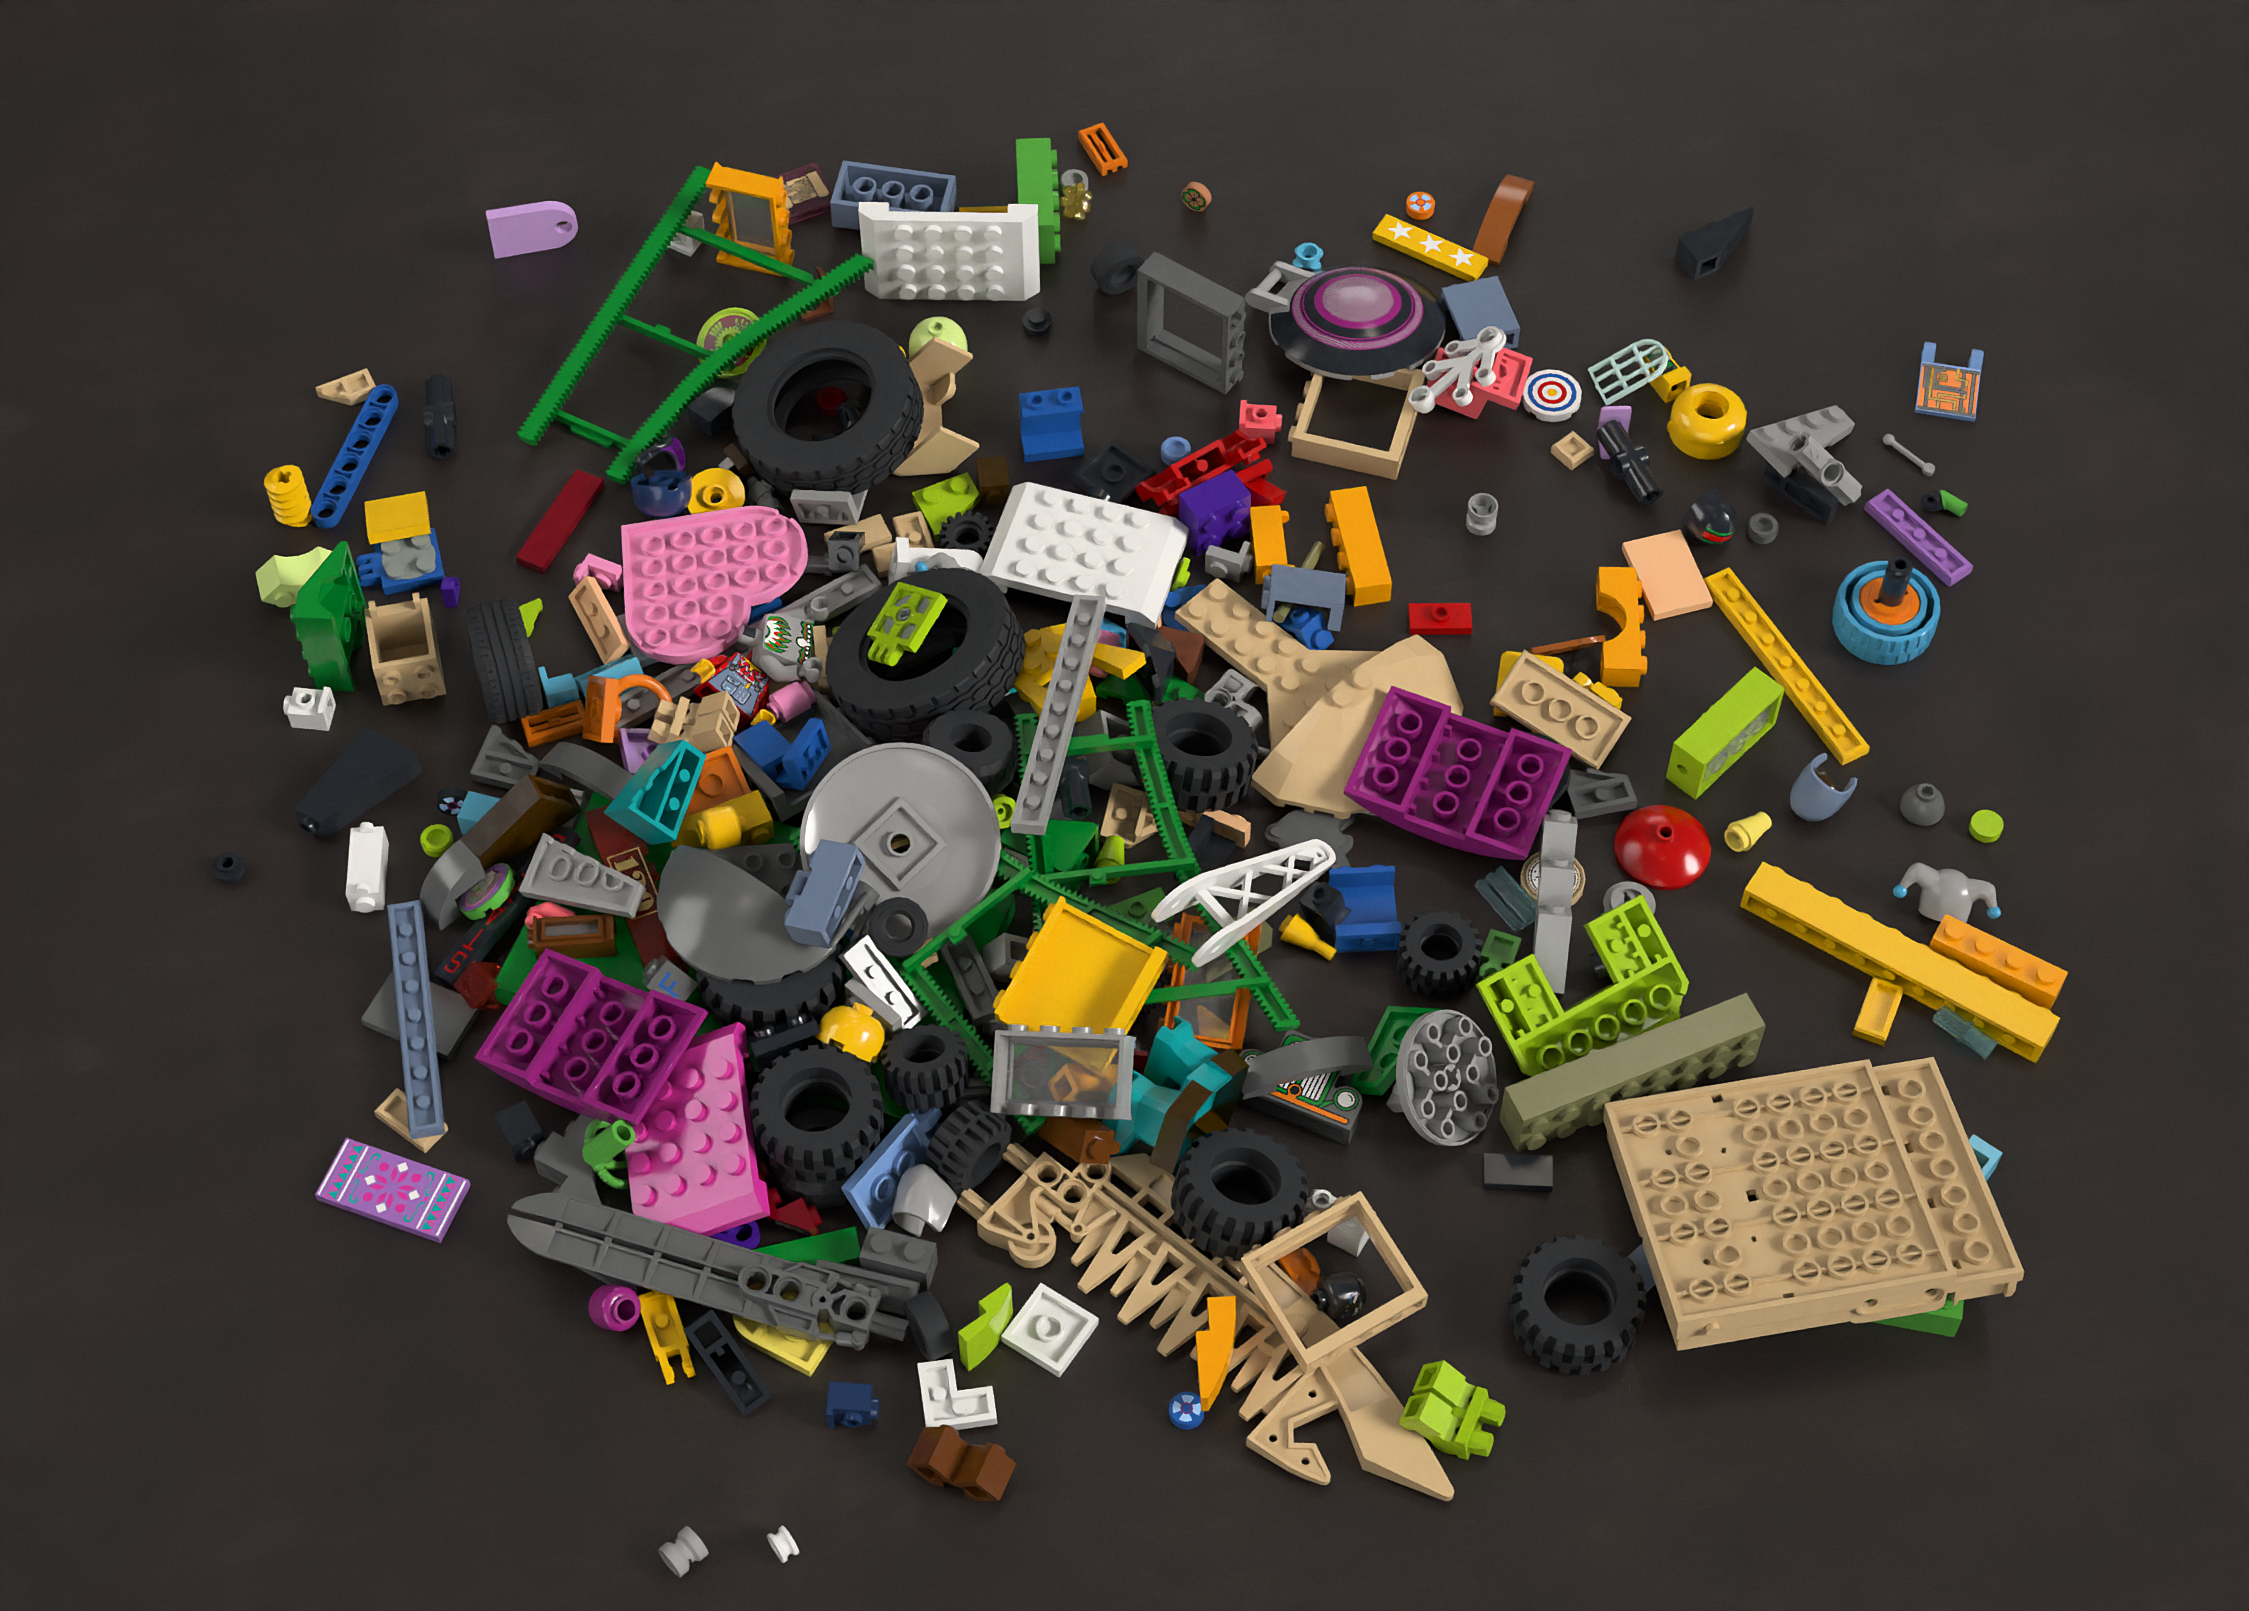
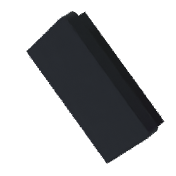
[1173,814,1236,882]

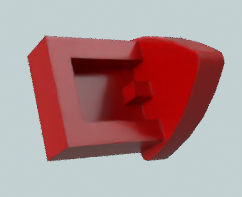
[1244,478,1287,507]

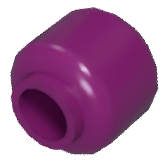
[588,1284,641,1332]

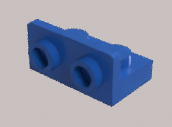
[775,718,832,790]

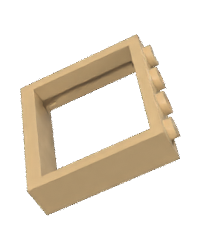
[1288,367,1426,480]
[1240,1191,1428,1375]

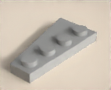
[1746,405,1855,478]
[519,833,646,918]

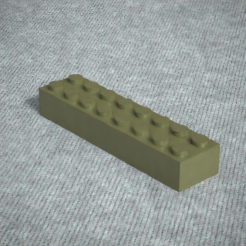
[1499,993,1766,1153]

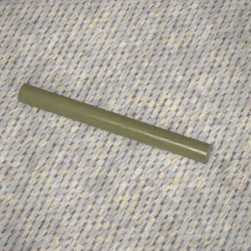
[1272,541,1325,623]

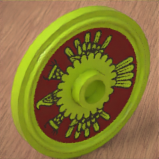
[697,307,767,379]

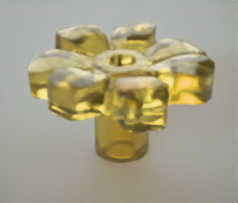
[1060,183,1092,220]

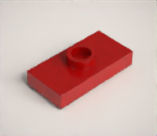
[1408,603,1472,635]

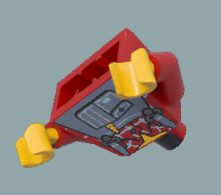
[690,651,776,730]

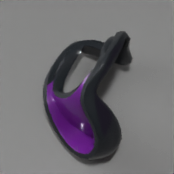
[635,434,687,478]

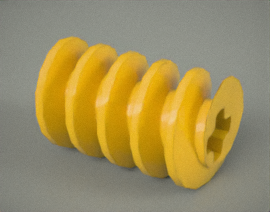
[264,465,313,527]

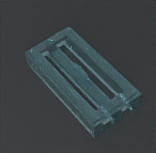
[1475,866,1536,933]

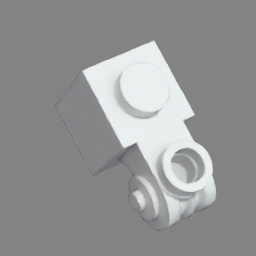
[1302,1189,1376,1257]

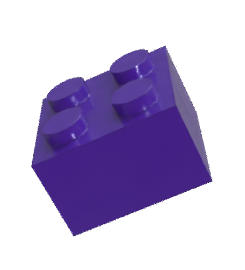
[1179,469,1251,556]

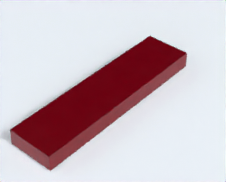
[516,469,604,574]

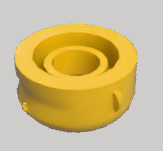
[1667,383,1747,460]

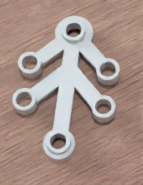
[1408,326,1506,413]

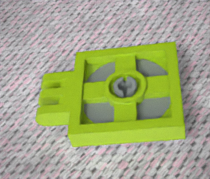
[867,582,948,666]

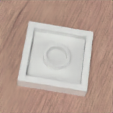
[1001,1283,1099,1378]

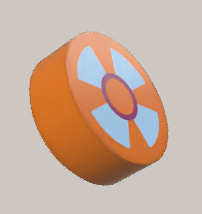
[1406,192,1435,220]

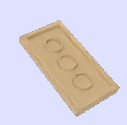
[1489,649,1631,770]

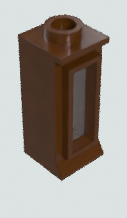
[527,913,617,961]

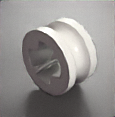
[767,1526,799,1563]

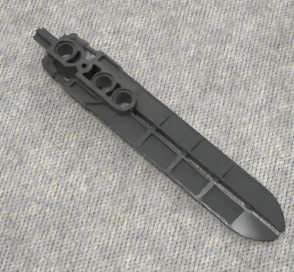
[507,1193,910,1350]

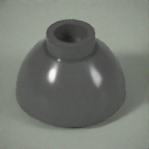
[1900,783,1945,826]

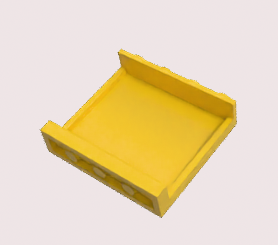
[993,896,1169,1077]

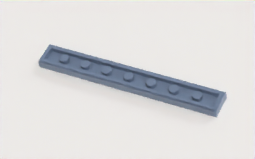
[387,900,445,1140]

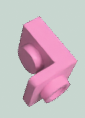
[573,554,624,593]

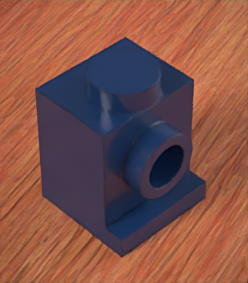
[825,1381,880,1429]

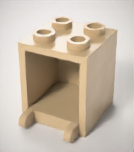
[364,592,446,706]

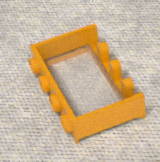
[706,162,794,277]

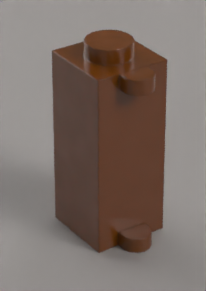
[1039,1116,1121,1164]

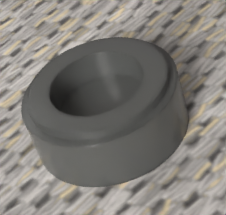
[1746,513,1778,544]

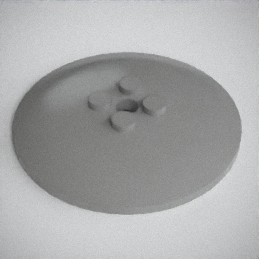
[800,742,1001,940]

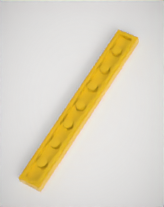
[1703,567,1870,765]

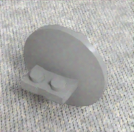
[1386,1010,1499,1146]

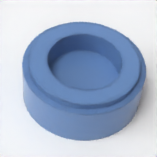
[1161,437,1191,466]

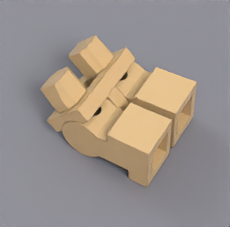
[647,690,741,753]

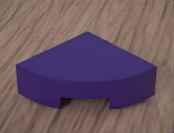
[441,577,460,607]

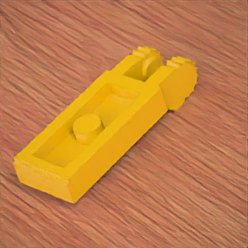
[638,1291,696,1385]

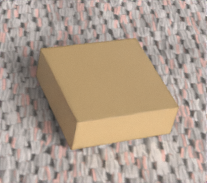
[1551,431,1594,471]

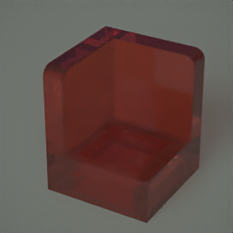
[454,961,501,1010]

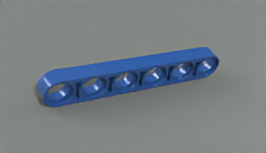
[311,384,399,529]

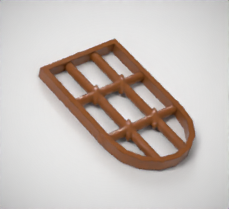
[1527,635,1606,656]

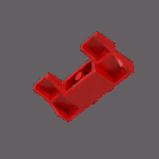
[1134,430,1267,507]

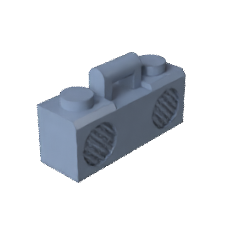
[784,839,866,949]

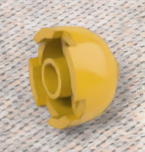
[814,1002,885,1063]

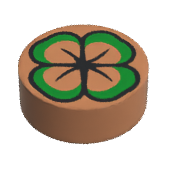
[1181,182,1211,211]

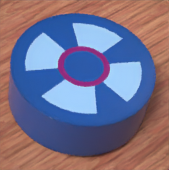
[1169,1392,1204,1430]

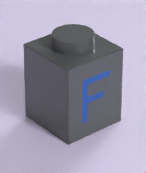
[642,954,699,1002]

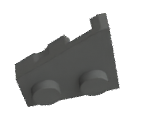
[470,724,543,790]
[1564,768,1637,819]

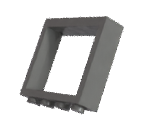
[1137,251,1246,395]

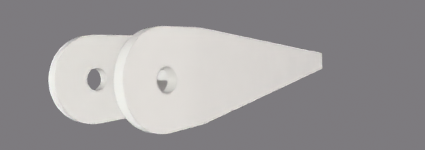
[1151,839,1336,967]

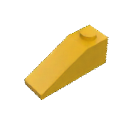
[670,790,775,848]

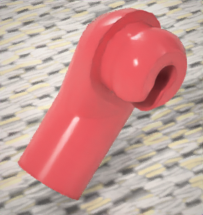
[525,901,576,929]

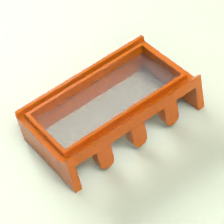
[1157,912,1262,1055]

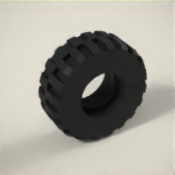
[695,891,848,1036]

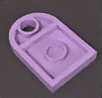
[486,201,578,259]

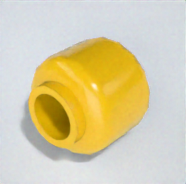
[696,805,747,851]

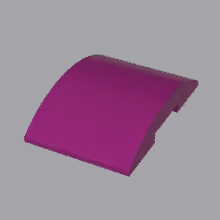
[1344,686,1572,860]
[474,948,708,1126]

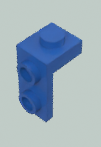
[1265,603,1334,650]

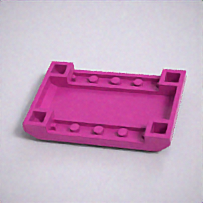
[626,1022,770,1256]

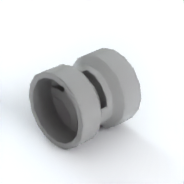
[1466,493,1498,536]
[658,1526,709,1578]

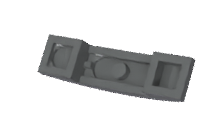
[538,742,633,804]
[1241,1036,1374,1100]

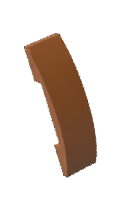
[1472,174,1535,266]

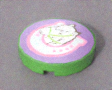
[459,863,516,920]

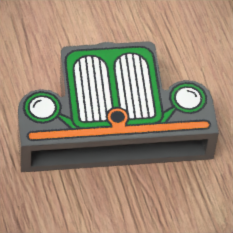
[1237,1030,1362,1146]

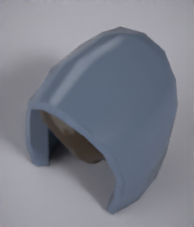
[1790,753,1858,822]

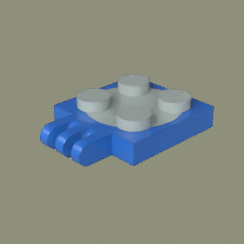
[356,528,445,595]

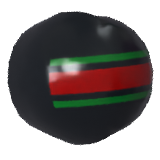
[1682,487,1738,546]

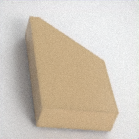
[315,368,376,406]

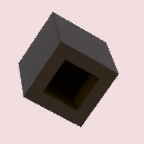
[976,456,1010,506]

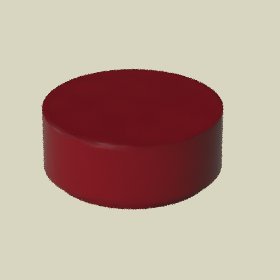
[817,387,847,416]

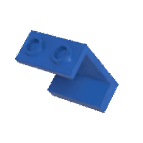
[1019,386,1084,462]
[1328,864,1402,953]

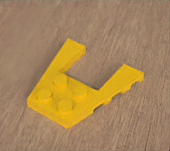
[1011,629,1146,716]

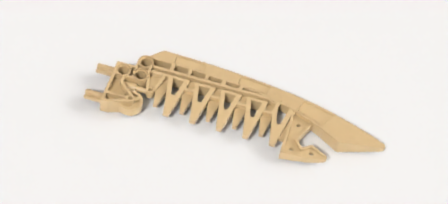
[957,1142,1455,1501]

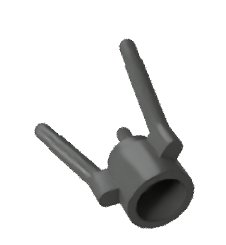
[829,880,880,949]

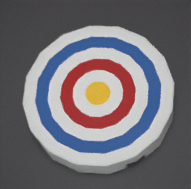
[1522,369,1582,422]

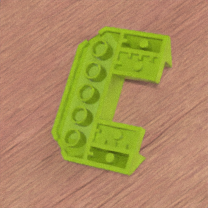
[1476,894,1689,1077]

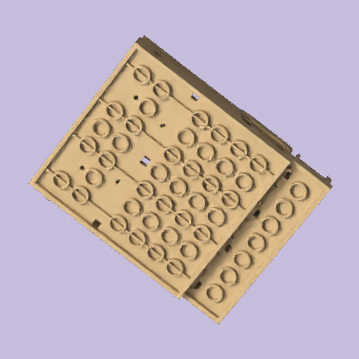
[1603,1057,2024,1351]

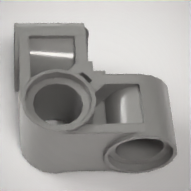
[1204,669,1263,733]

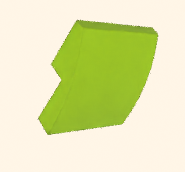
[958,1283,1013,1371]

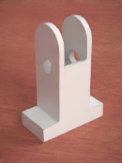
[887,537,983,585]

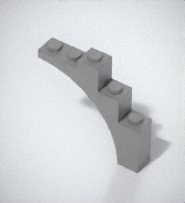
[1532,809,1578,994]

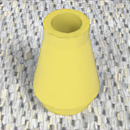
[1724,812,1772,852]

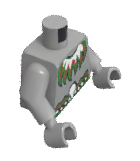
[738,596,829,683]

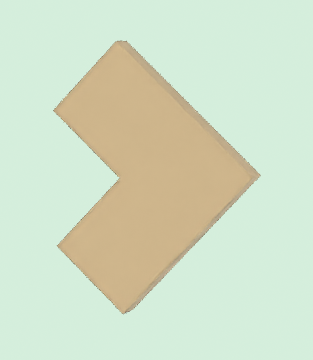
[871,511,934,578]

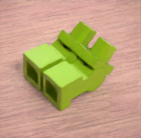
[1398,1360,1506,1460]

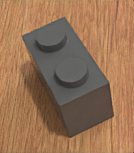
[859,1226,938,1291]

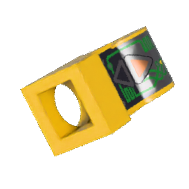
[1638,347,1692,403]

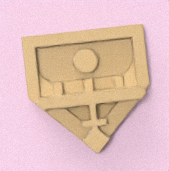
[1099,782,1158,849]

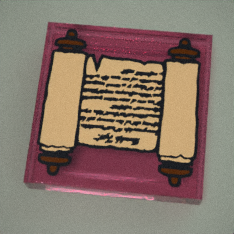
[773,162,833,225]

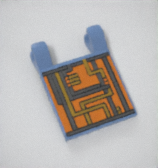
[1914,342,1984,422]

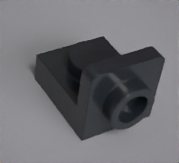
[828,531,865,571]

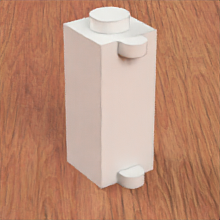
[346,822,389,913]

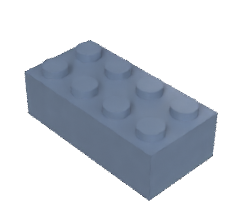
[830,160,957,230]

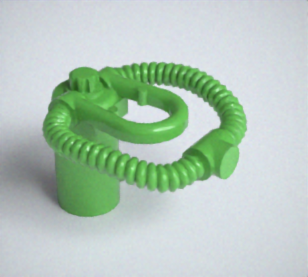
[582,1119,635,1189]

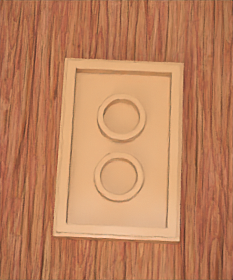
[1622,529,1713,621]

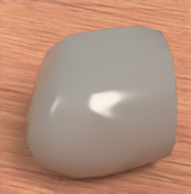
[892,1163,957,1238]

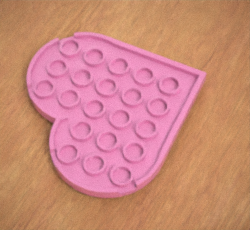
[621,506,808,665]

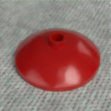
[1613,805,1711,890]

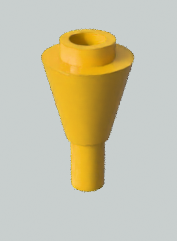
[1278,913,1337,961]

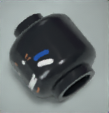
[1312,1271,1367,1320]

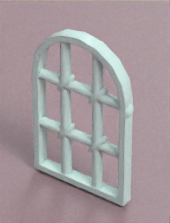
[1588,339,1668,406]

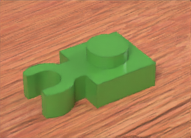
[1478,929,1522,982]

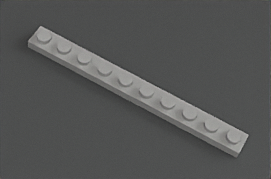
[616,564,882,729]
[1010,594,1107,835]

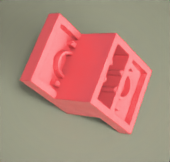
[1425,347,1533,420]

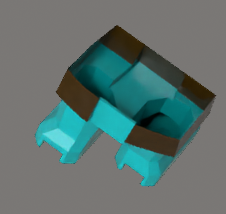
[1101,1015,1249,1174]

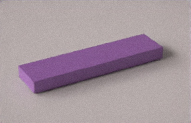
[1864,488,1973,587]

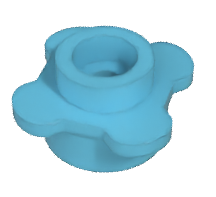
[1293,243,1323,271]

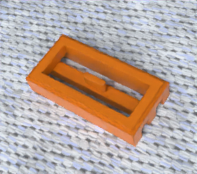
[1078,122,1128,176]
[520,699,585,748]

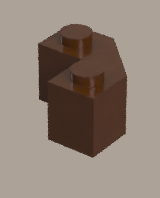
[906,1424,1017,1502]

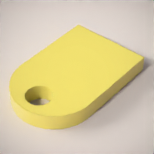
[733,1282,834,1377]

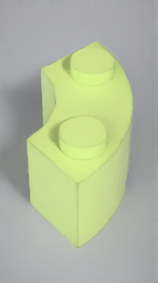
[255,546,332,608]

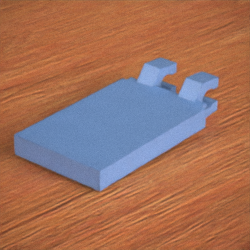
[841,1108,943,1231]

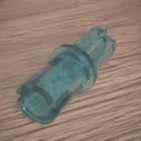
[1932,1006,1998,1060]

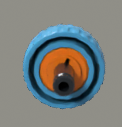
[1832,555,1941,665]

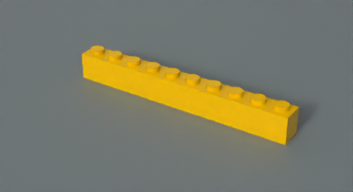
[1740,862,2060,1063]

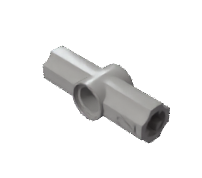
[1788,432,1862,506]

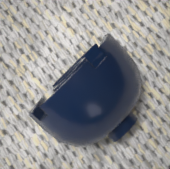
[630,470,692,520]

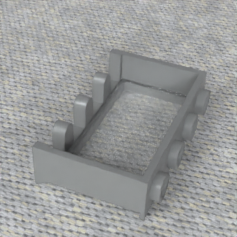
[990,1024,1136,1120]

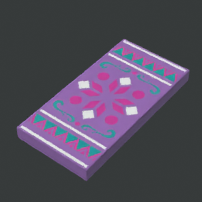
[315,1138,471,1243]

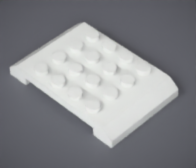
[858,202,1040,301]
[979,482,1189,629]

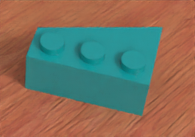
[604,739,707,845]

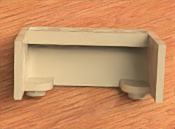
[891,336,979,476]

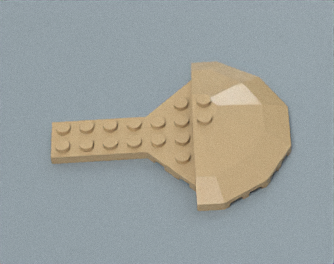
[1174,578,1464,820]

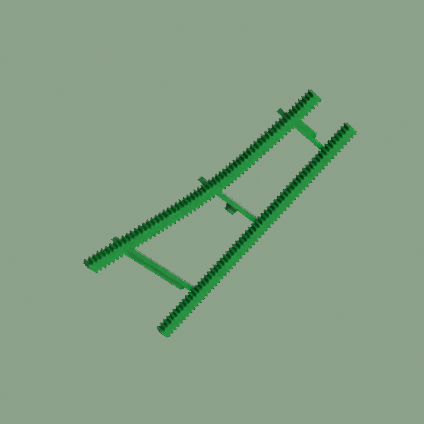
[516,166,874,484]
[1014,700,1300,1082]
[789,827,1201,1135]

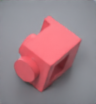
[1239,400,1282,444]

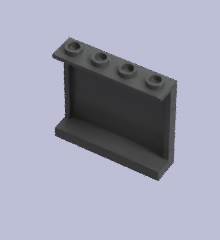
[731,686,877,822]

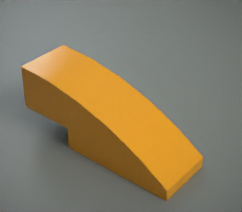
[1196,1296,1236,1412]

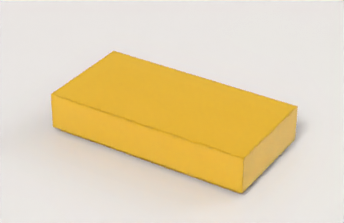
[1852,976,1905,1046]

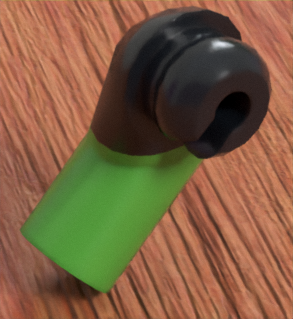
[1921,490,1968,517]

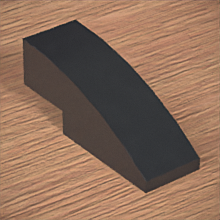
[687,374,743,437]

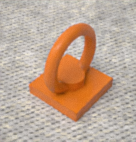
[582,674,673,745]

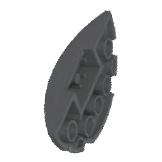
[657,845,836,985]

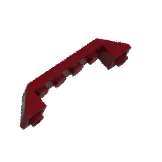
[743,1057,822,1237]

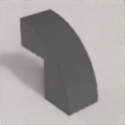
[420,840,486,931]

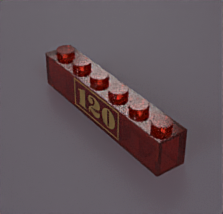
[584,804,689,973]

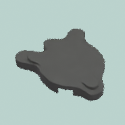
[1265,808,1356,870]

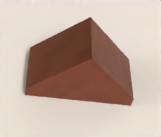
[1157,626,1205,686]

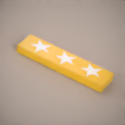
[1372,214,1489,282]

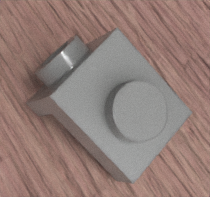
[1205,541,1254,583]

